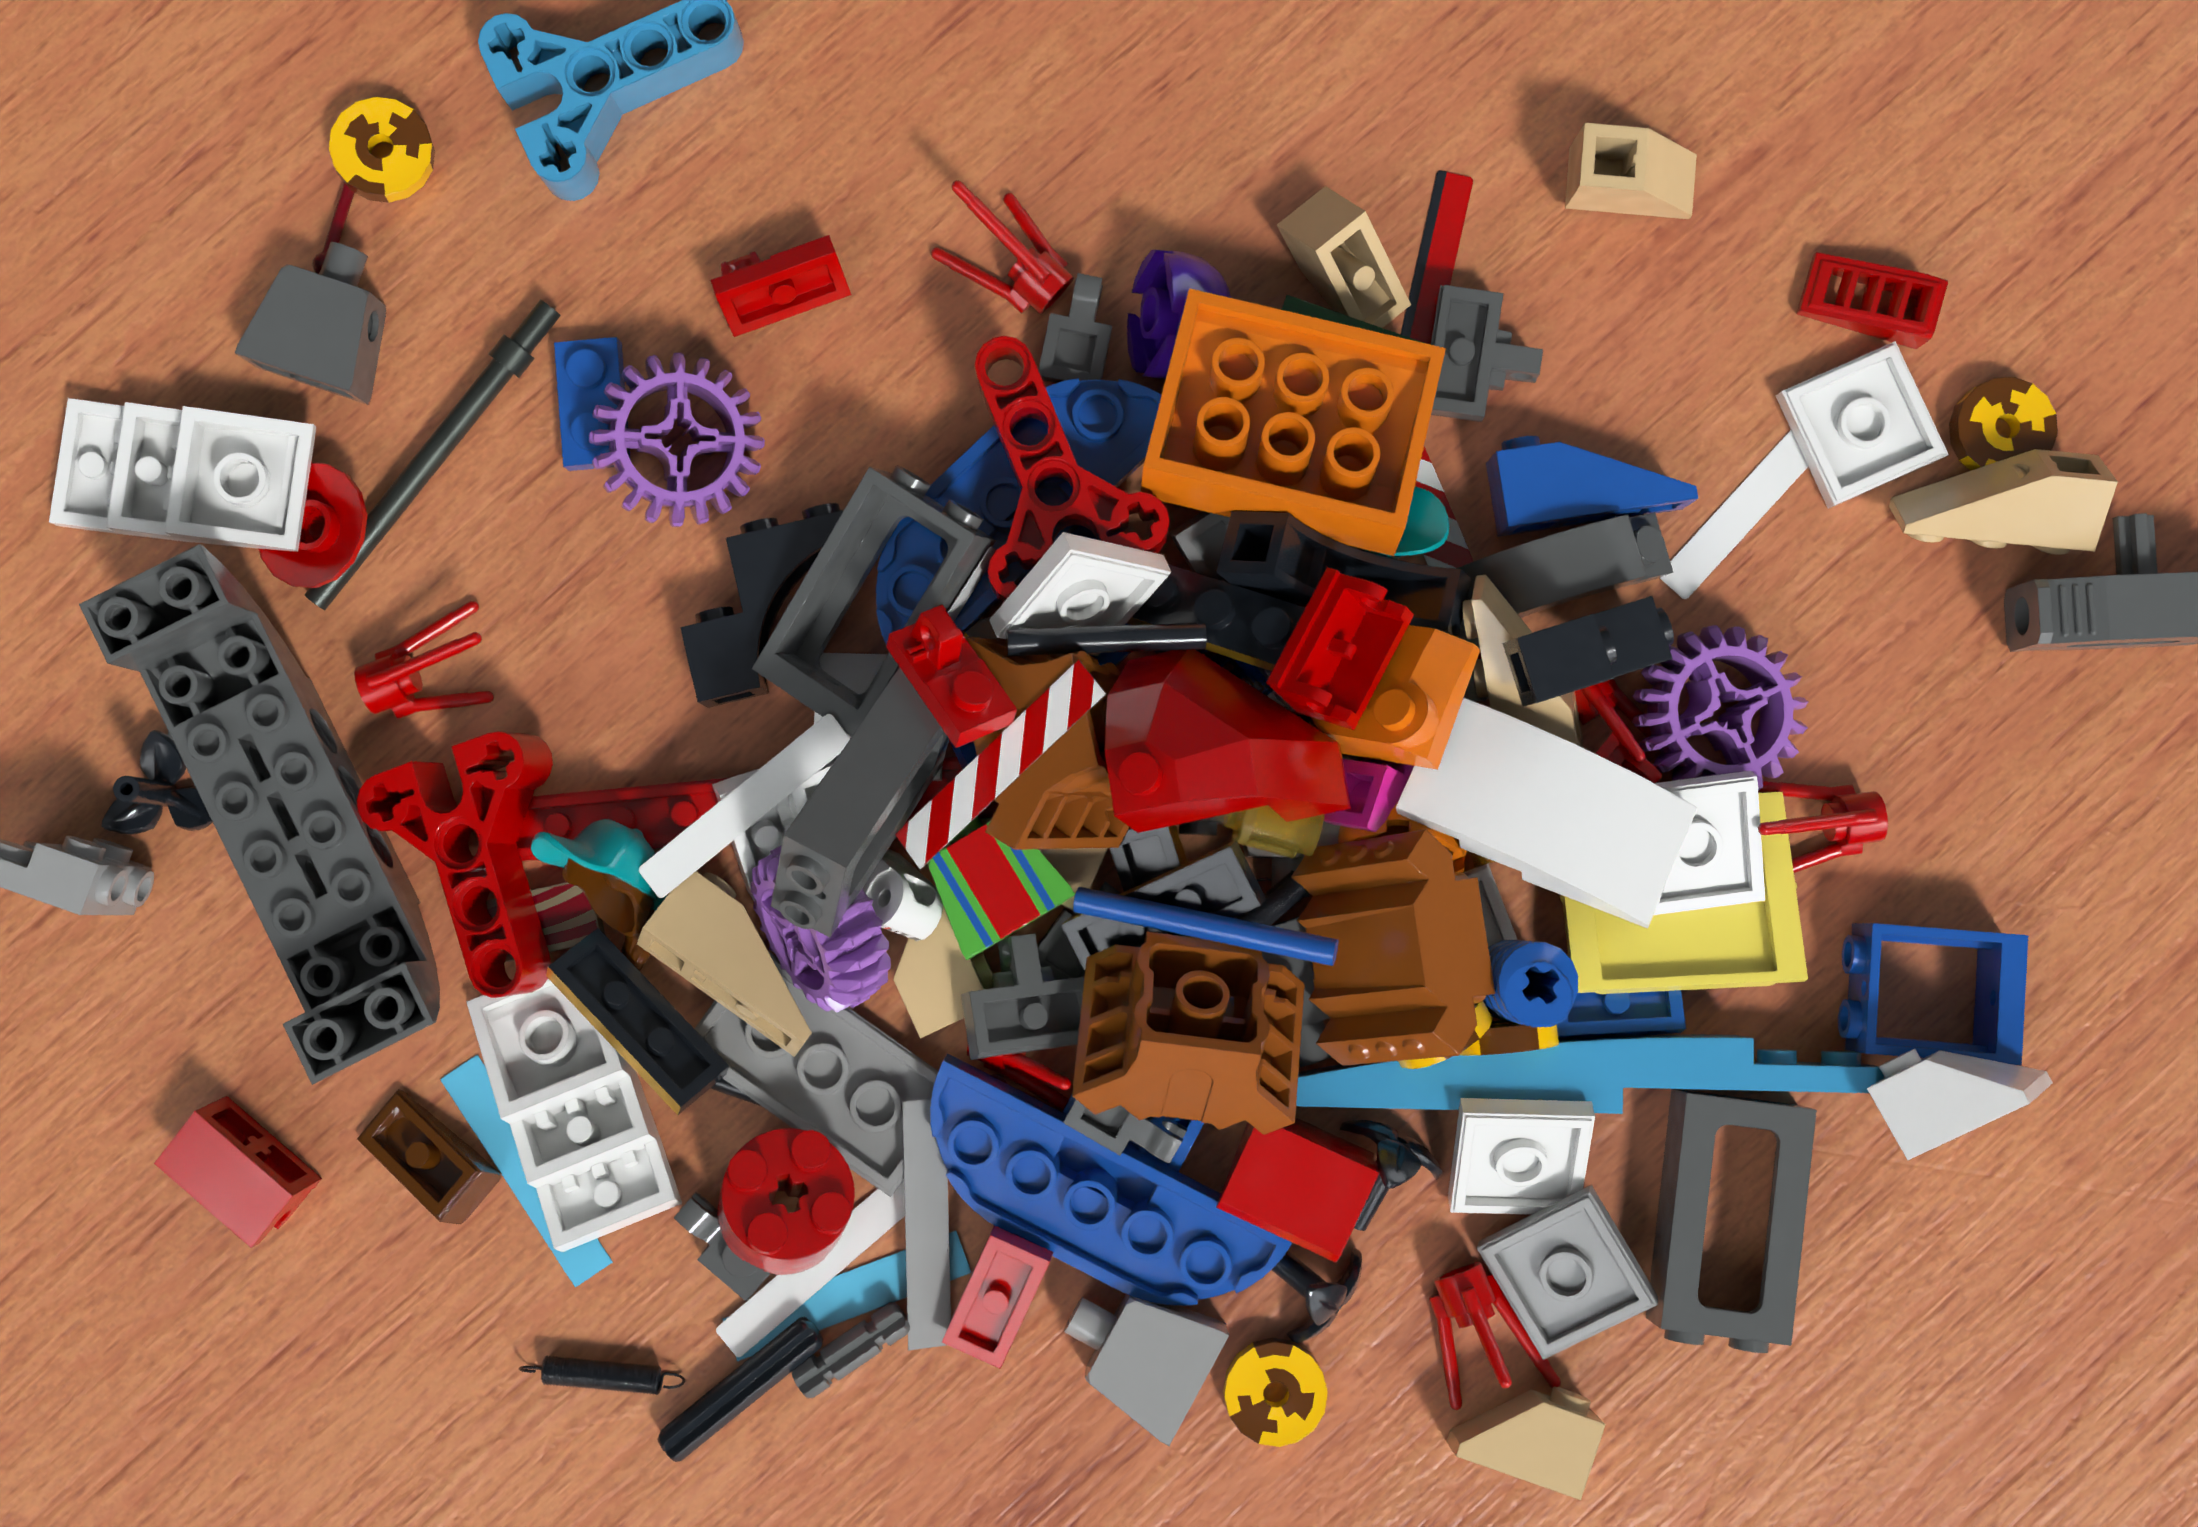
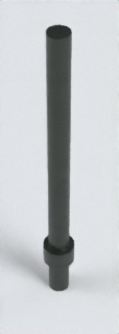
[304,299,561,610]

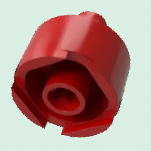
[718,1128,855,1275]

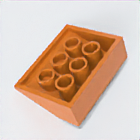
[1141,288,1446,556]

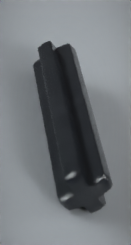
[657,1317,824,1462]

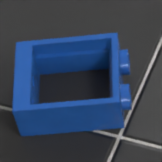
[1838,923,2028,1066]

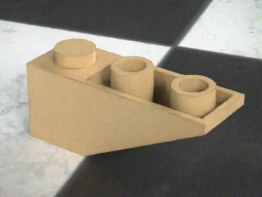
[1889,449,2118,555]
[1463,575,1583,748]

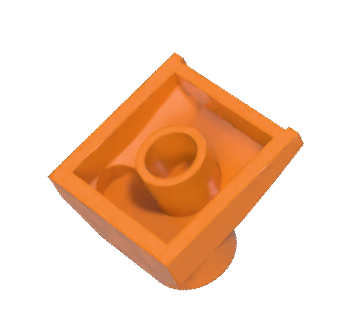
[1312,625,1480,770]

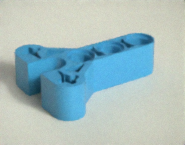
[478,0,744,201]

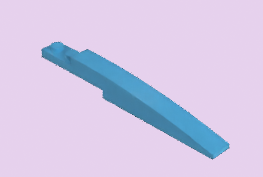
[1296,1034,1884,1114]

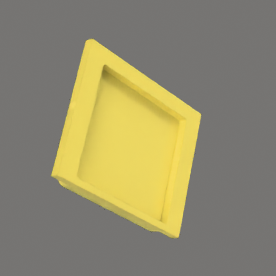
[1560,792,1808,994]

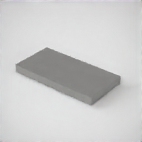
[695,951,938,1197]

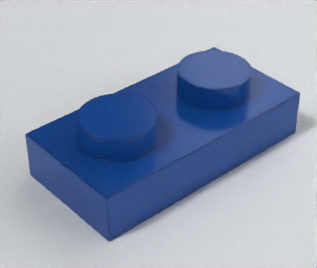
[554,337,631,471]
[1557,990,1686,1040]

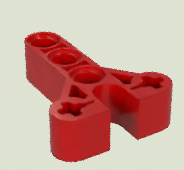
[975,336,1170,603]
[357,731,553,998]

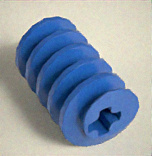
[1483,940,1578,1027]

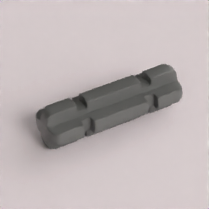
[792,1302,910,1399]

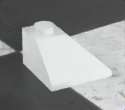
[1867,1049,2053,1160]

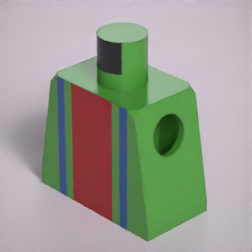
[928,816,1075,960]

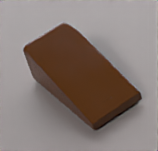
[357,1089,501,1224]

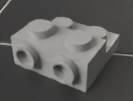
[0,836,154,915]

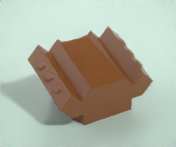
[966,637,1129,850]
[1291,829,1495,1066]
[1072,932,1305,1135]

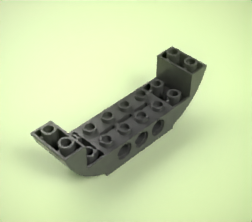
[79,544,440,1085]

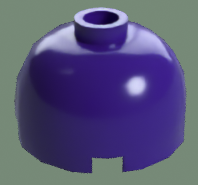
[1127,250,1231,379]

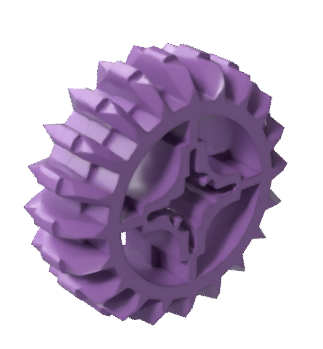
[589,353,765,527]
[1632,625,1809,790]
[751,845,891,1013]

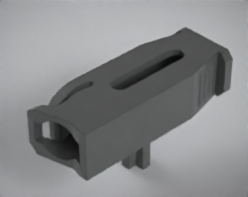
[2004,513,2198,652]

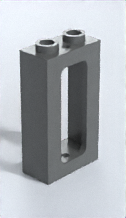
[752,465,996,737]
[771,667,949,938]
[1646,1089,1817,1353]

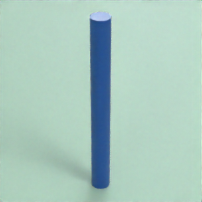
[1073,887,1339,966]

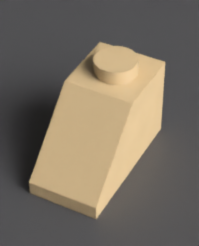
[1277,186,1411,328]
[1446,1387,1606,1500]

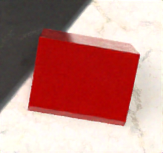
[1216,1117,1380,1262]

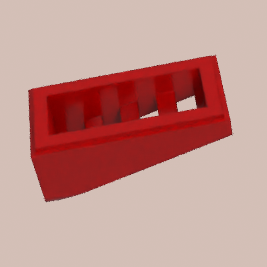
[1796,252,1948,349]

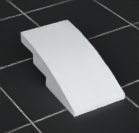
[49,398,316,552]
[1396,698,1697,929]
[467,979,682,1252]

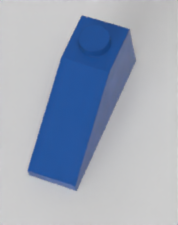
[1486,436,1698,537]

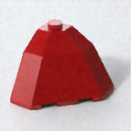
[1104,649,1351,833]

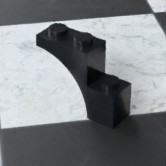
[680,503,844,708]
[1216,511,1471,637]
[1502,596,1674,707]

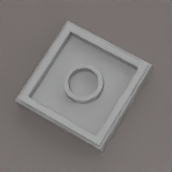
[1477,1185,1659,1360]

